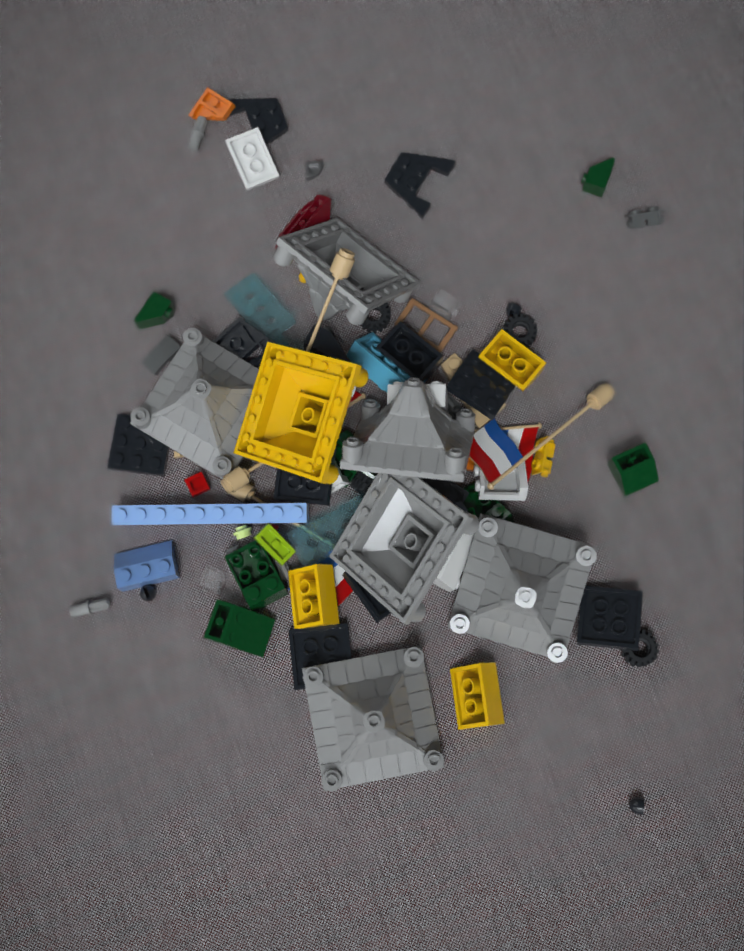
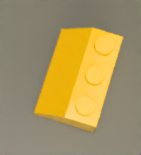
[478,329,547,391]
[288,564,339,629]
[450,662,505,730]

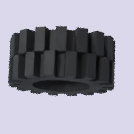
[360,303,391,334]
[504,313,538,348]
[350,472,374,496]
[620,630,659,667]

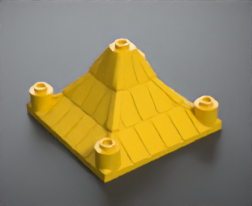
[233,342,368,484]

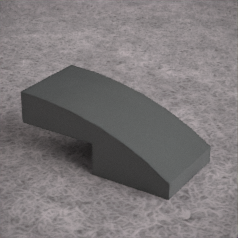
[141,335,181,375]

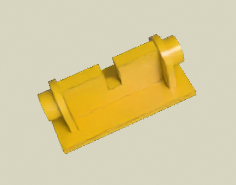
[531,436,556,477]

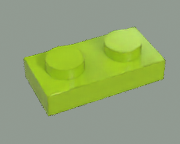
[253,523,296,565]

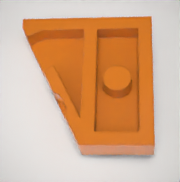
[188,87,235,121]

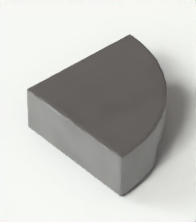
[305,161,323,181]

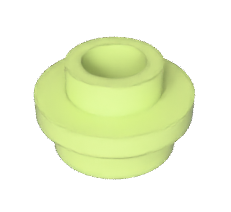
[233,525,252,540]

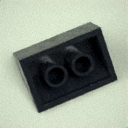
[376,321,443,382]

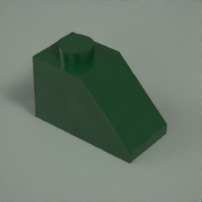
[581,157,616,197]
[133,291,175,330]

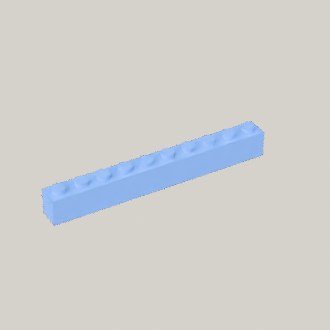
[112,503,309,525]

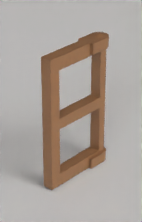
[394,298,459,353]

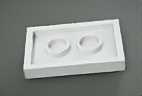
[225,127,279,191]

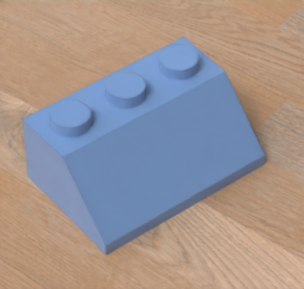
[114,540,180,592]

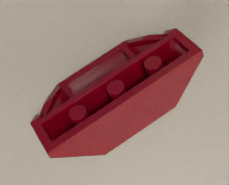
[275,194,331,249]

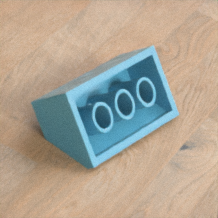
[347,332,428,392]

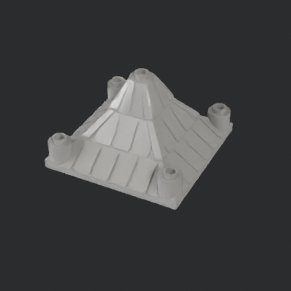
[273,218,420,325]
[130,328,259,479]
[340,378,475,482]
[329,473,479,625]
[448,513,597,663]
[302,645,445,791]

